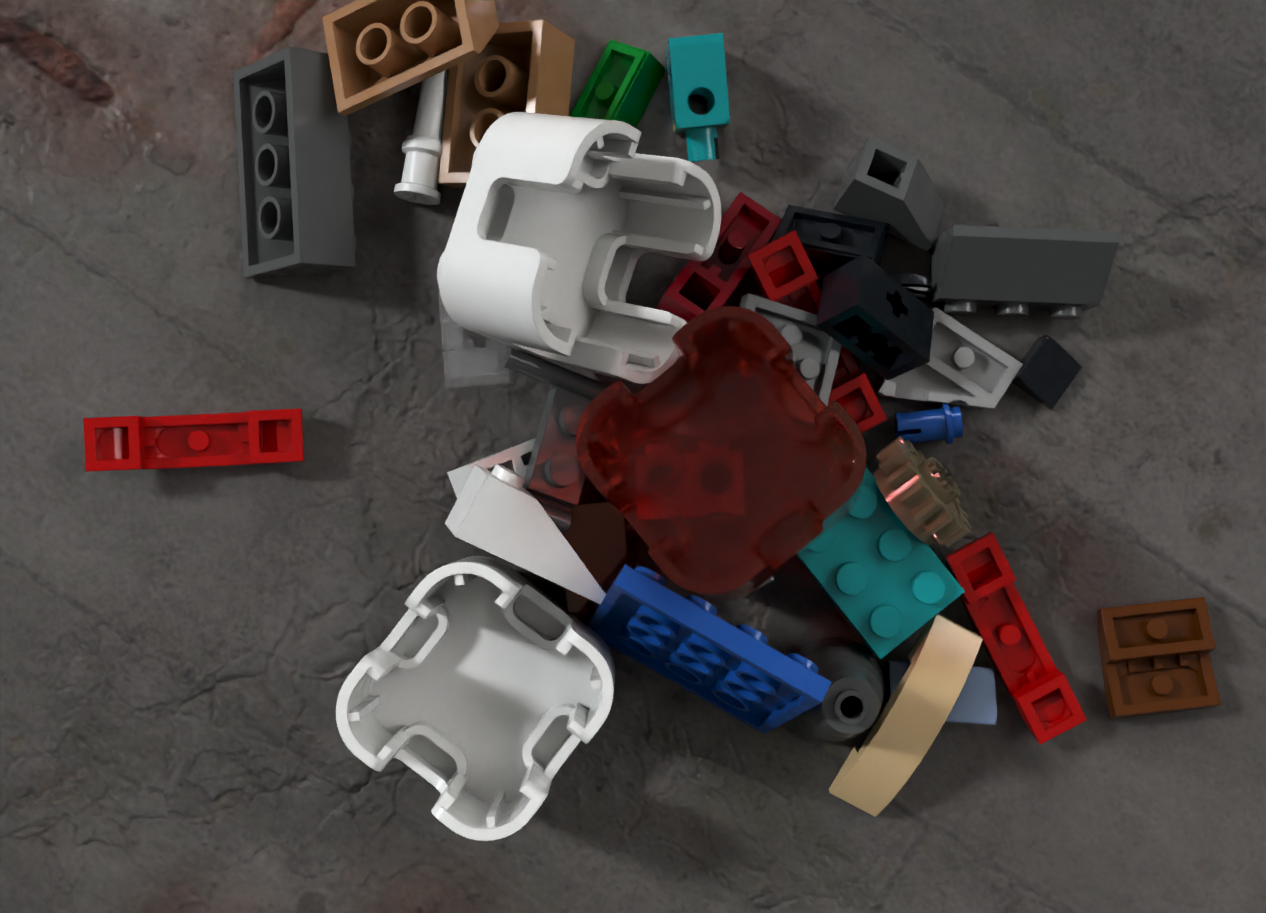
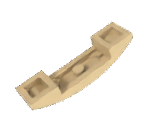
[829,614,983,817]

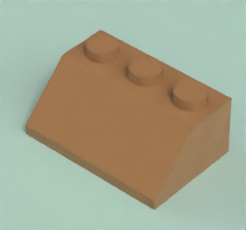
[322,0,499,117]
[438,19,575,189]

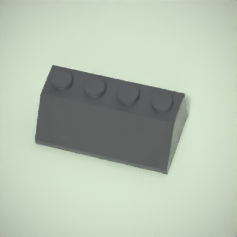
[233,46,357,279]

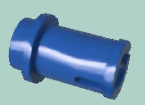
[894,403,963,444]

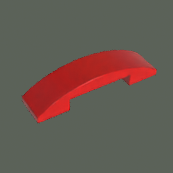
[746,230,887,441]
[83,408,305,472]
[943,532,1087,745]

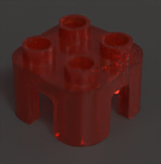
[576,306,866,601]

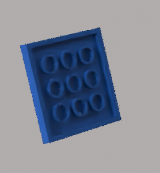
[587,564,832,734]

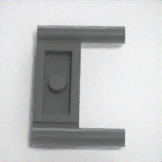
[502,347,607,533]

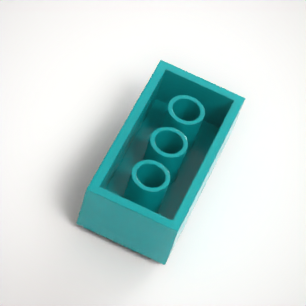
[744,422,965,659]

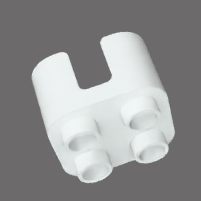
[437,112,721,384]
[336,556,615,841]

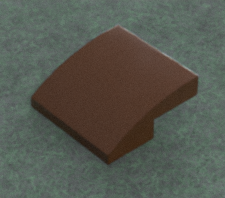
[1097,597,1221,719]

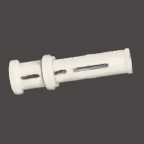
[394,69,449,205]

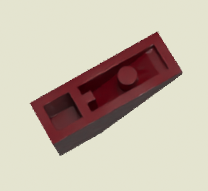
[656,192,781,356]

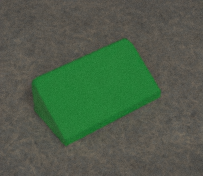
[570,39,665,128]

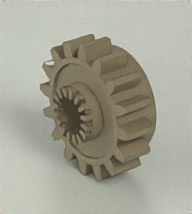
[874,436,972,548]

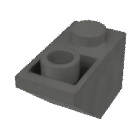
[833,136,945,251]

